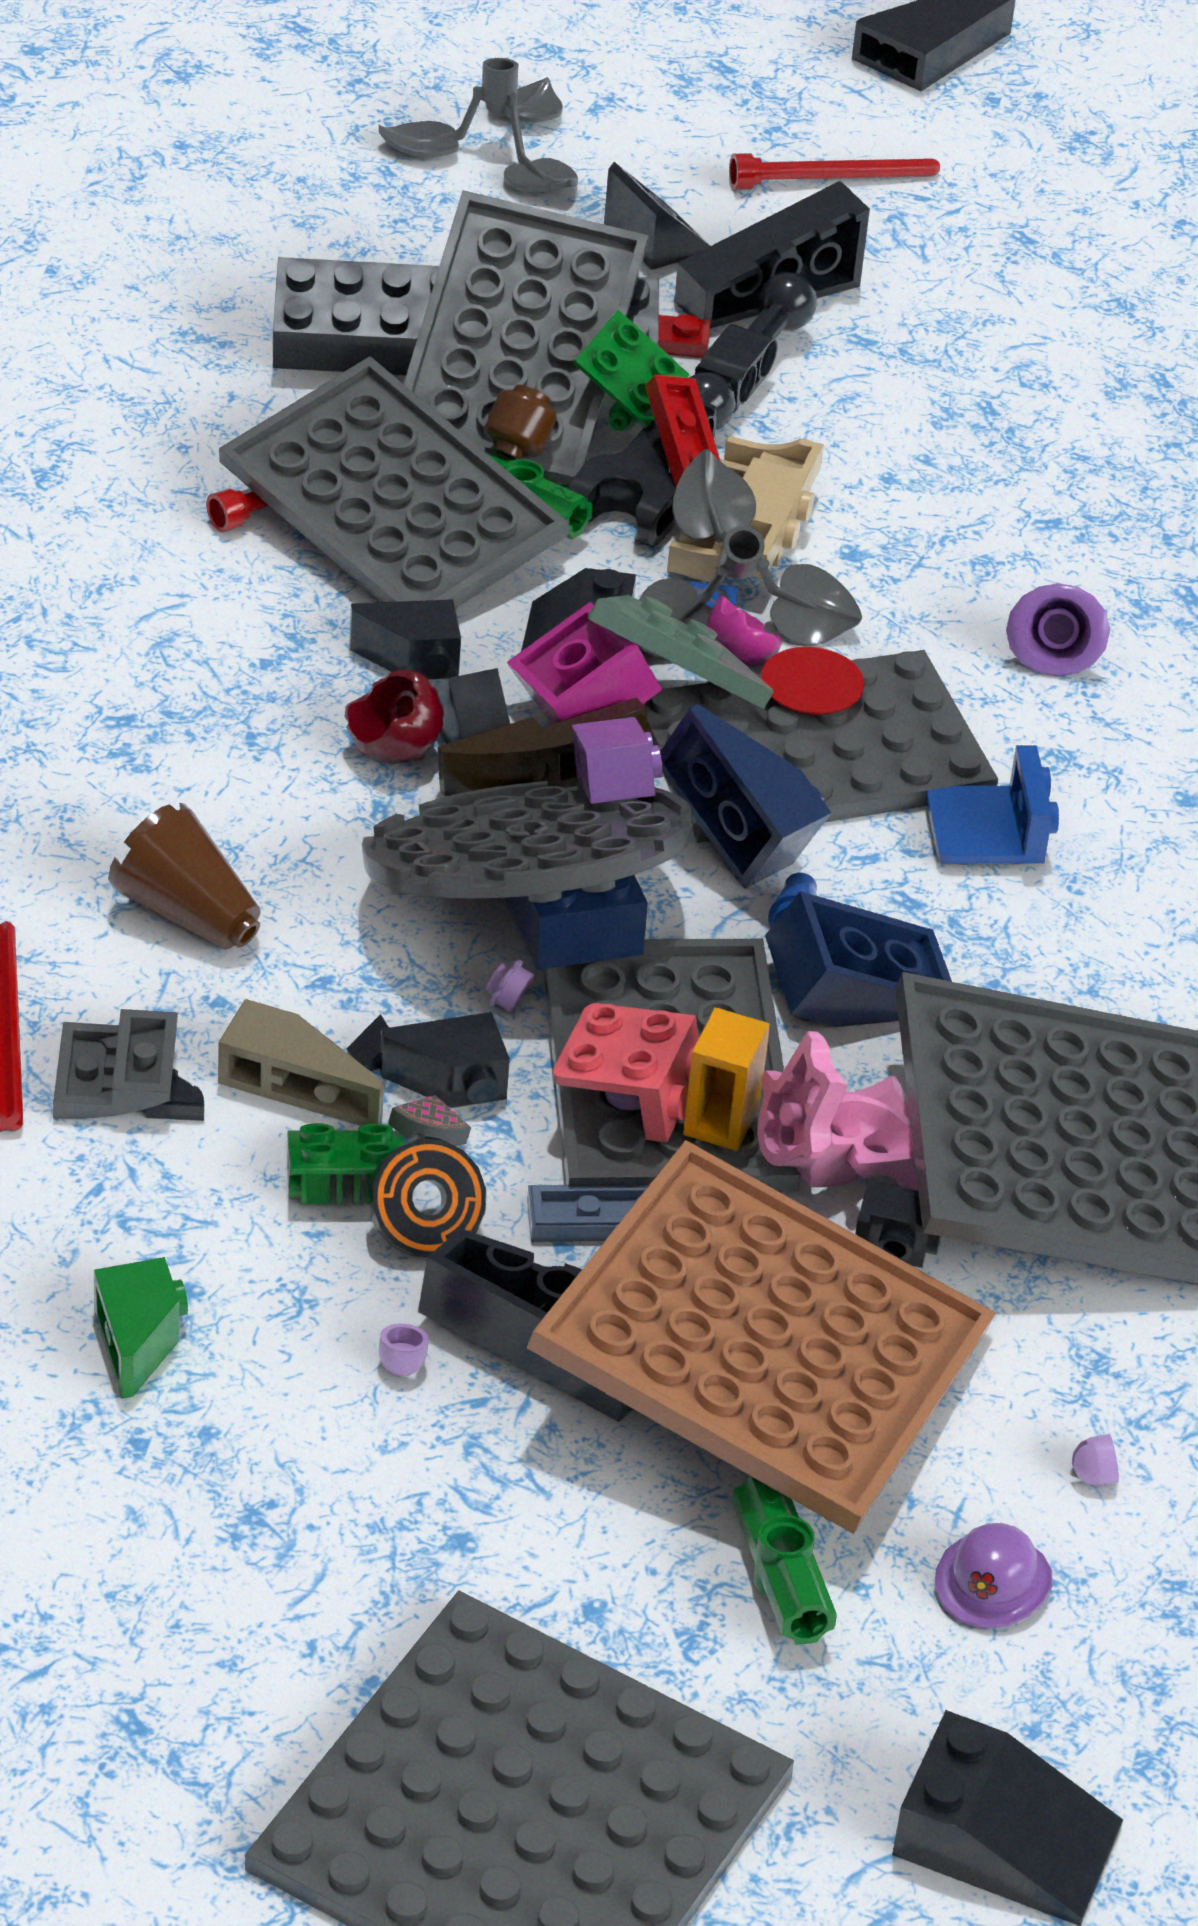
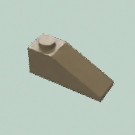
[218,999,384,1126]

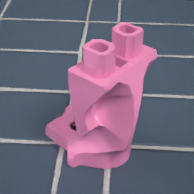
[757,1031,918,1190]

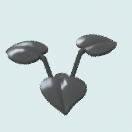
[379,58,578,192]
[636,449,862,660]

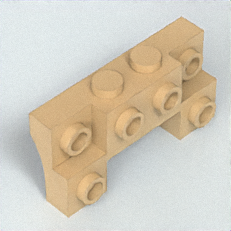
[667,436,824,582]

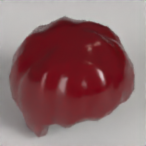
[344,669,444,764]

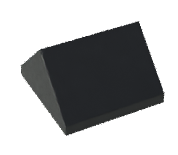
[604,161,711,270]

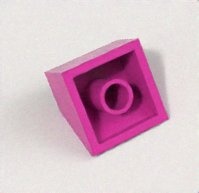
[507,602,662,724]

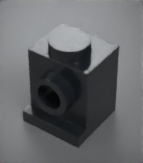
[855,1180,942,1268]

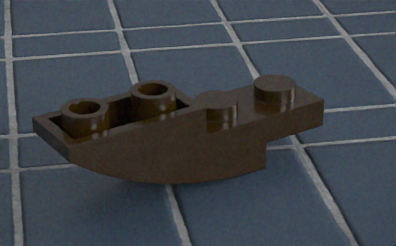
[437,697,647,796]

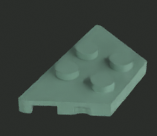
[588,595,774,709]

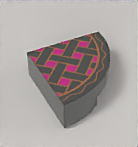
[387,1095,471,1146]

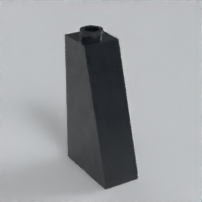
[852,0,1016,92]

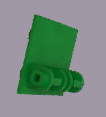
[573,310,690,431]
[287,1123,405,1204]

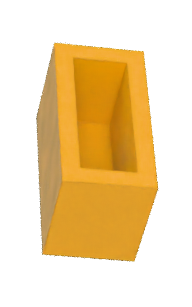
[683,1007,770,1151]

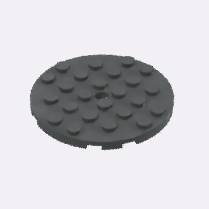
[362,781,693,903]

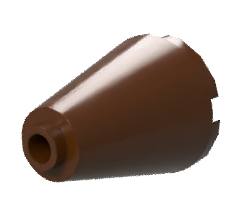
[108,803,261,949]

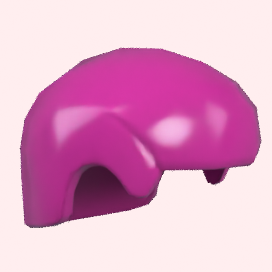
[706,596,782,667]

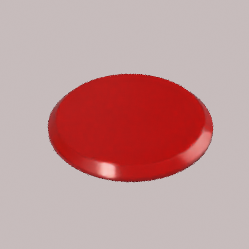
[761,647,864,715]

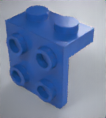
[926,745,1059,865]

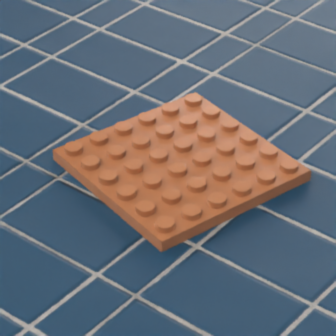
[527,1140,996,1534]

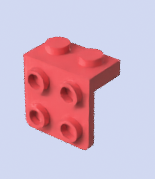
[553,1003,699,1142]

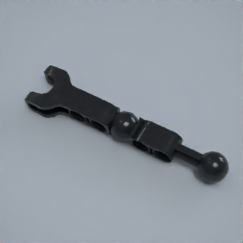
[569,272,818,546]

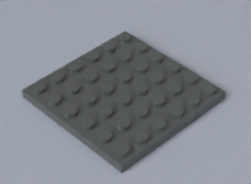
[895,972,1198,1284]
[245,1590,794,1926]

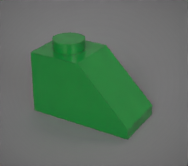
[94,1257,188,1399]

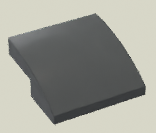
[53,1009,178,1119]

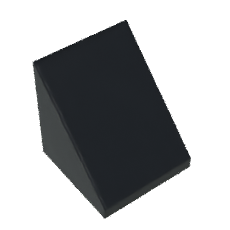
[347,1014,389,1071]

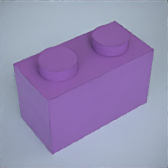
[572,717,662,804]

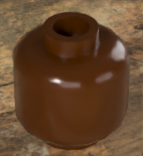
[484,384,557,461]

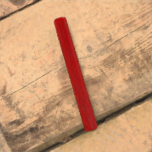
[0,921,23,1132]

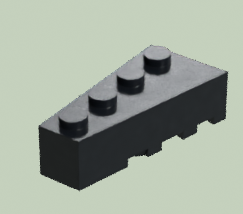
[674,181,870,329]
[418,1228,633,1422]

